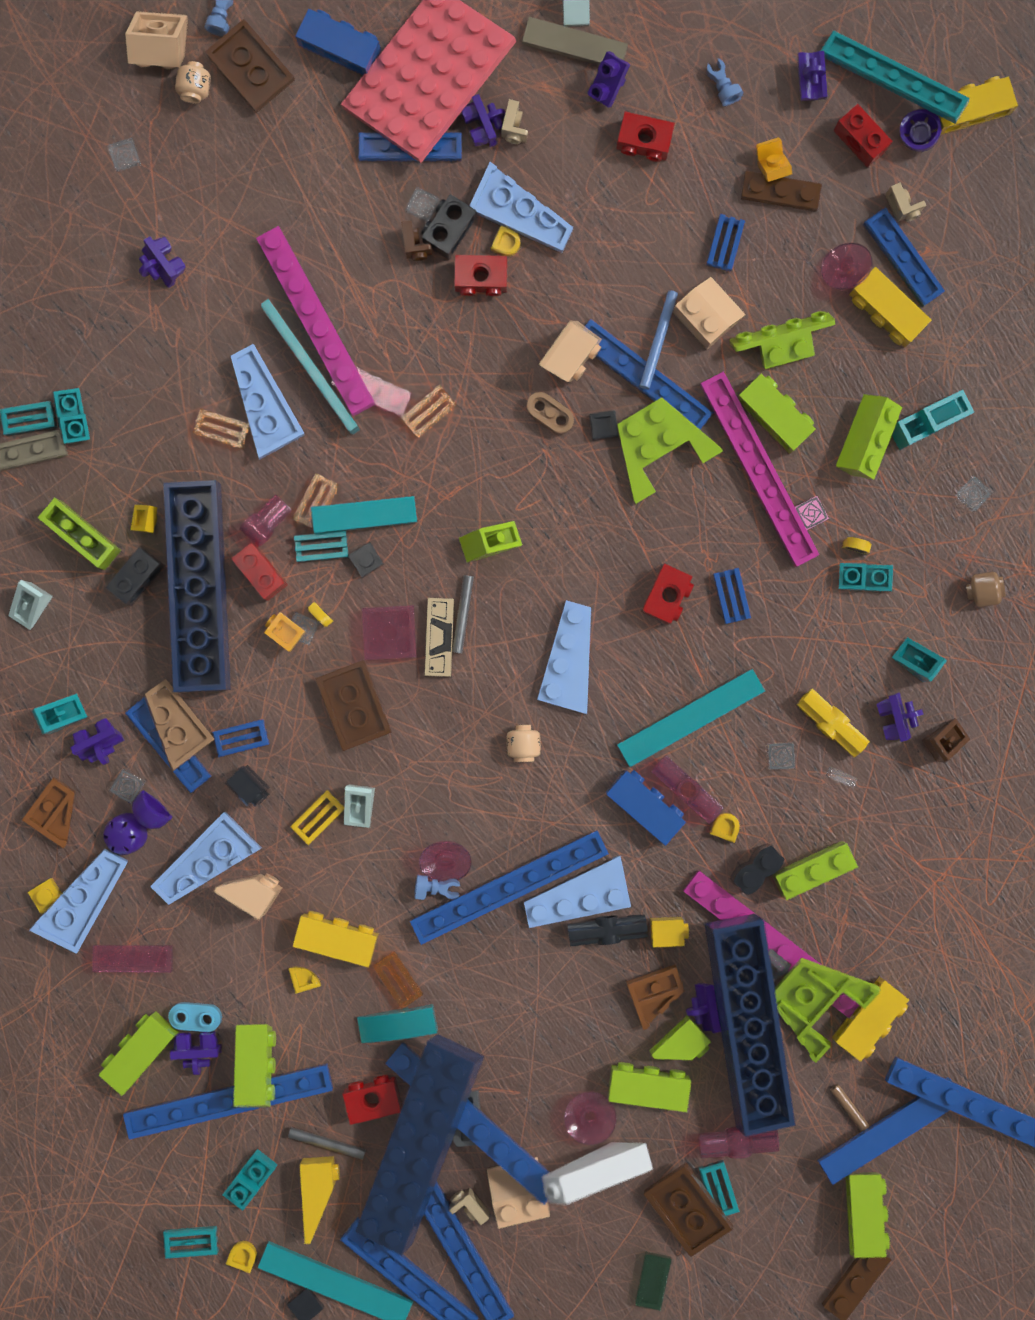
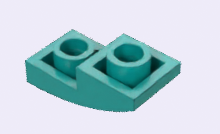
[52,388,90,444]
[839,563,893,592]
[222,1149,278,1211]

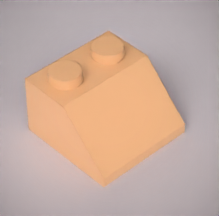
[125,12,187,69]
[673,277,745,350]
[539,321,602,382]
[214,873,283,920]
[487,1157,550,1229]

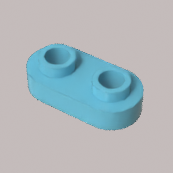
[168,1002,222,1032]

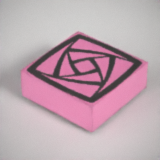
[795,496,829,530]

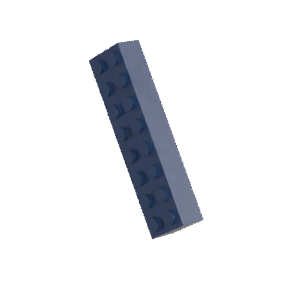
[164,480,231,692]
[704,914,795,1137]
[355,1034,484,1255]

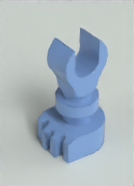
[204,0,234,36]
[707,59,743,106]
[414,875,460,900]

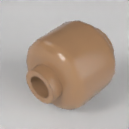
[966,571,1006,607]

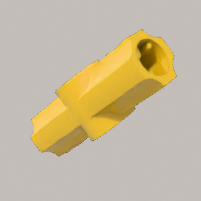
[796,689,870,758]

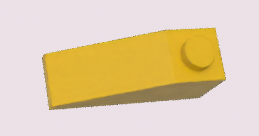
[300,1156,340,1244]

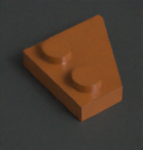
[22,777,76,849]
[626,964,685,1030]

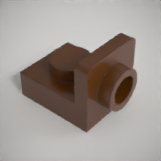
[401,220,432,261]

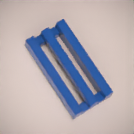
[706,214,745,272]
[713,568,751,624]
[212,719,270,757]

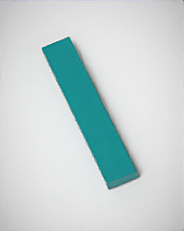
[821,30,970,124]
[261,299,360,435]
[617,669,765,767]
[258,1241,413,1320]

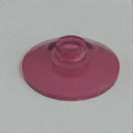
[821,243,873,290]
[419,841,471,882]
[564,1092,617,1145]

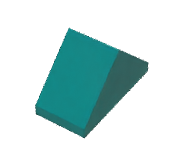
[892,637,947,682]
[32,694,87,734]

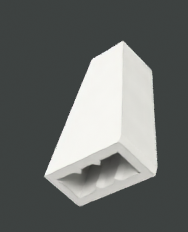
[542,1142,653,1204]

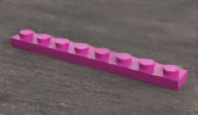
[256,226,375,416]
[700,371,820,567]
[683,870,859,1018]

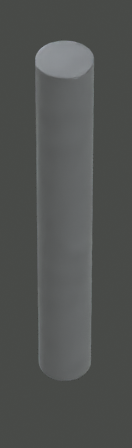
[452,575,474,653]
[288,1127,366,1160]

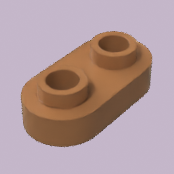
[527,392,574,434]

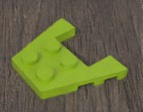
[617,397,723,504]
[775,958,880,1063]

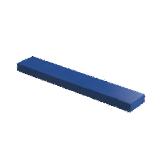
[585,319,713,429]
[817,1077,952,1185]
[424,1181,514,1320]
[340,1217,478,1320]

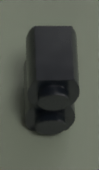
[225,765,270,807]
[730,843,784,895]

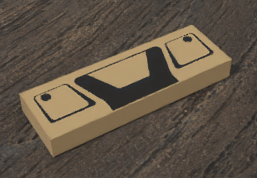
[425,598,454,677]

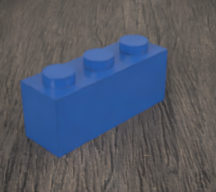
[296,9,381,75]
[605,770,686,846]

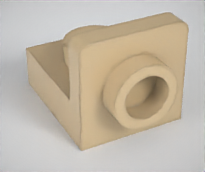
[501,99,528,144]
[885,182,926,222]
[449,1187,490,1225]

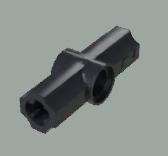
[567,914,648,946]

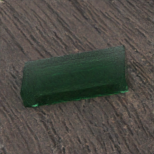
[635,1251,672,1311]

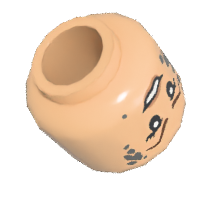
[175,61,211,103]
[507,725,541,762]

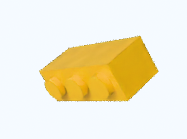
[936,76,1018,135]
[849,266,932,347]
[293,911,379,967]
[831,976,909,1062]

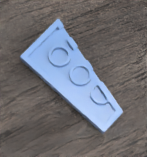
[470,162,573,253]
[231,344,304,460]
[537,600,591,714]
[150,812,262,905]
[29,848,128,954]
[524,855,631,928]

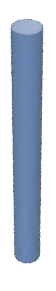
[640,291,678,390]

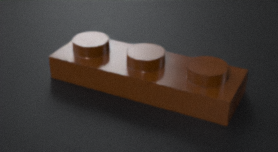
[741,171,822,212]
[822,1254,891,1320]

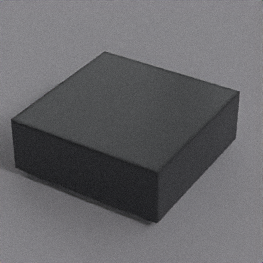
[589,410,619,441]
[287,1288,324,1320]

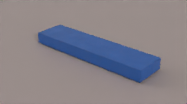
[359,133,462,161]
[863,207,945,307]
[125,698,212,793]

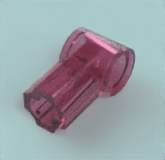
[240,494,292,547]

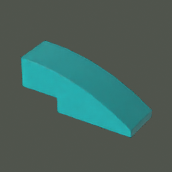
[892,390,975,450]
[357,1004,438,1043]

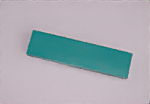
[311,496,417,534]

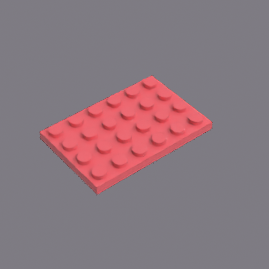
[341,0,516,163]

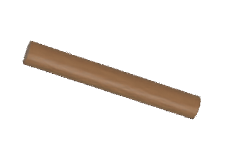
[830,1084,870,1132]

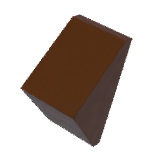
[922,718,970,763]

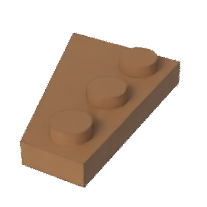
[144,679,214,772]

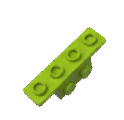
[730,311,835,369]

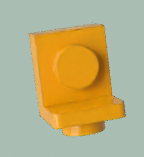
[756,137,792,182]
[264,612,306,652]

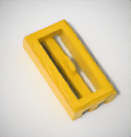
[290,790,345,845]

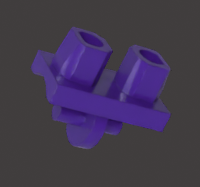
[588,51,630,107]
[797,51,828,101]
[461,94,506,147]
[139,236,186,288]
[877,693,923,742]
[70,718,124,765]
[686,983,721,1033]
[170,1031,222,1075]

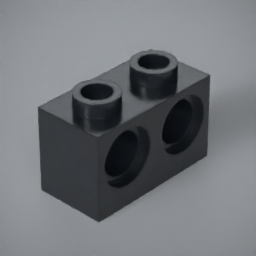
[421,194,477,260]
[106,547,165,606]

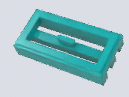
[0,401,57,436]
[294,531,349,562]
[698,1160,740,1216]
[163,1226,219,1259]

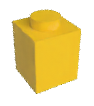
[650,917,689,947]

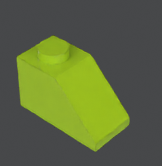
[459,521,522,562]
[650,1015,711,1060]

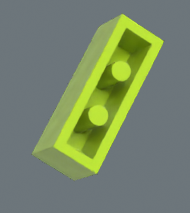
[737,373,816,454]
[836,394,902,480]
[38,498,122,570]
[772,841,858,900]
[99,1011,179,1096]
[234,1024,276,1108]
[608,1062,691,1112]
[845,1172,890,1258]

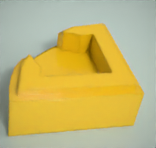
[288,966,321,994]

